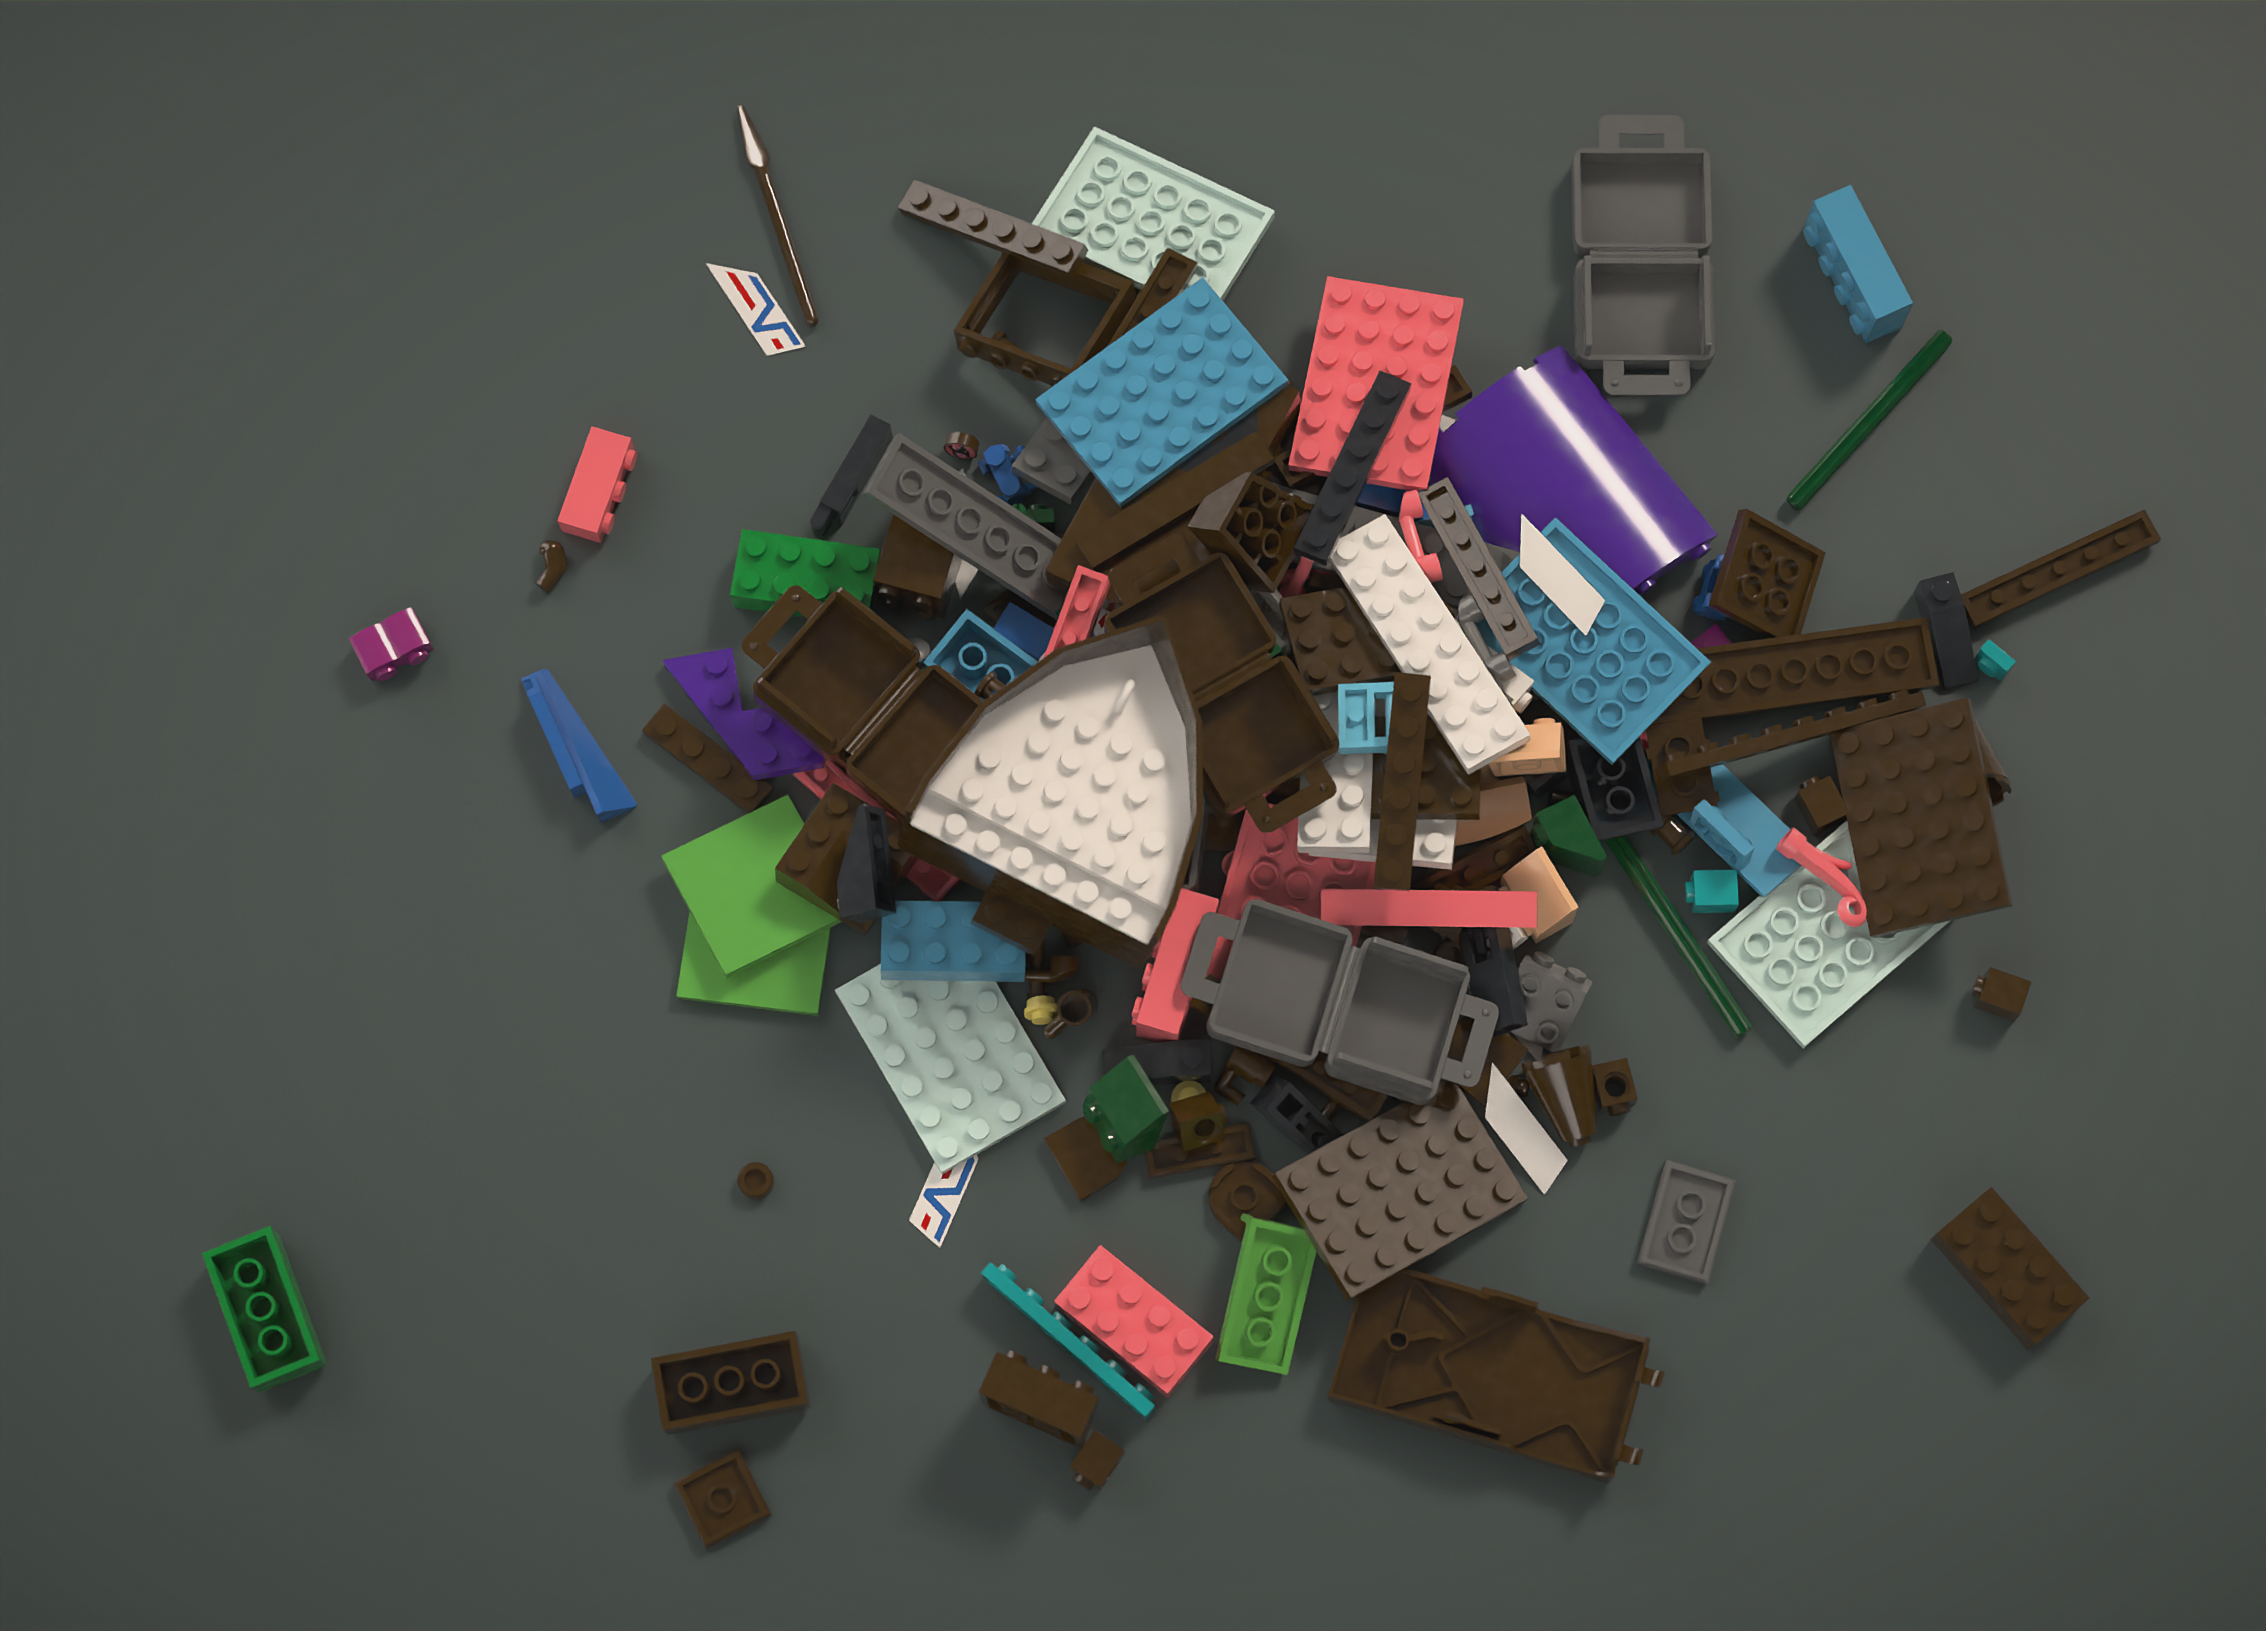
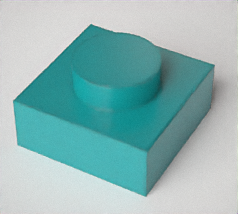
[1975,639,2016,681]

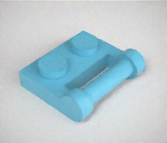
[1338,682,1394,755]

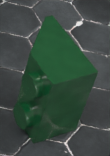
[1530,795,1607,877]
[1082,1055,1169,1164]

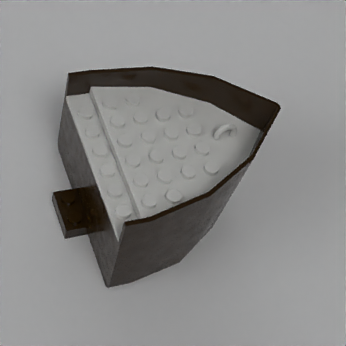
[898,616,1203,968]

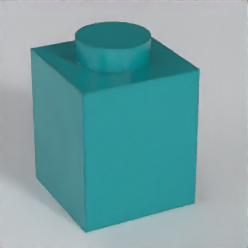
[1684,870,1739,913]

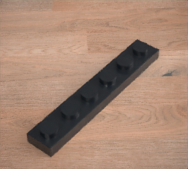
[1294,371,1412,566]

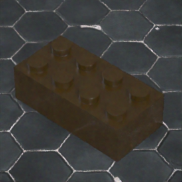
[1930,1187,2090,1350]
[651,1331,811,1435]

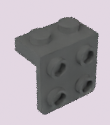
[1511,951,1592,1052]

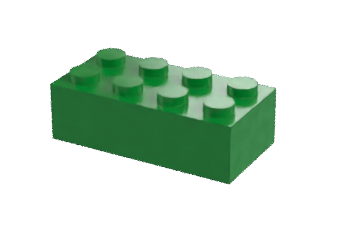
[730,529,881,618]
[202,1226,327,1393]

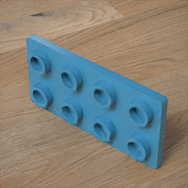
[1677,765,1802,897]

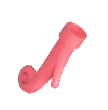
[1775,827,1867,927]

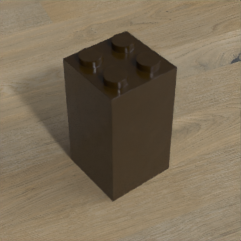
[873,481,976,620]

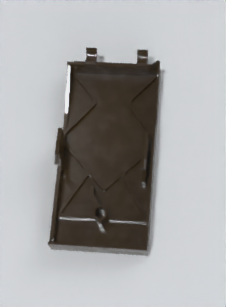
[1327,1268,1665,1484]

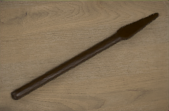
[737,105,819,327]

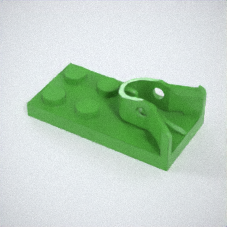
[1215,1214,1316,1375]

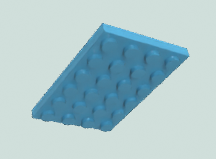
[1035,277,1289,508]
[1457,517,1711,765]

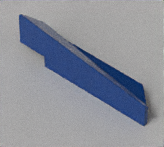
[521,669,637,823]

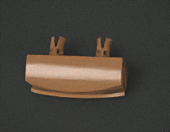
[1455,764,1532,846]

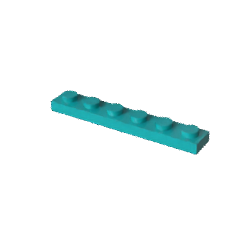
[981,1262,1155,1421]

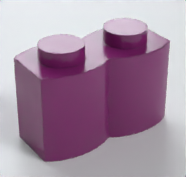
[349,607,434,681]

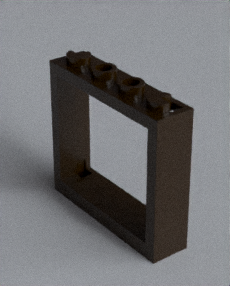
[953,253,1137,387]

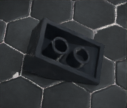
[1565,737,1664,842]

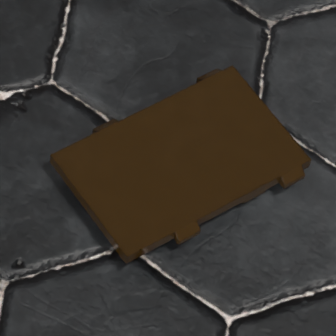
[1646,717,1720,816]

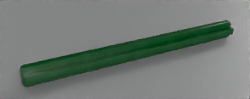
[1786,330,1953,510]
[1605,836,1752,1038]

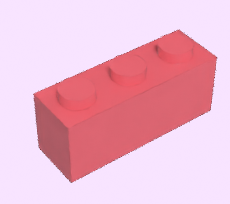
[557,426,638,543]

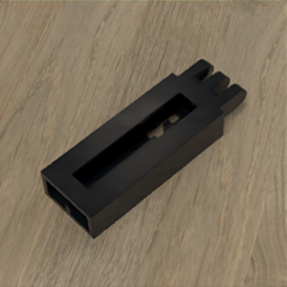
[810,414,893,538]
[1459,927,1528,1038]

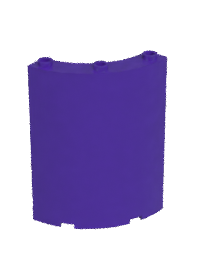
[1429,345,1718,596]

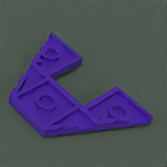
[663,648,827,780]

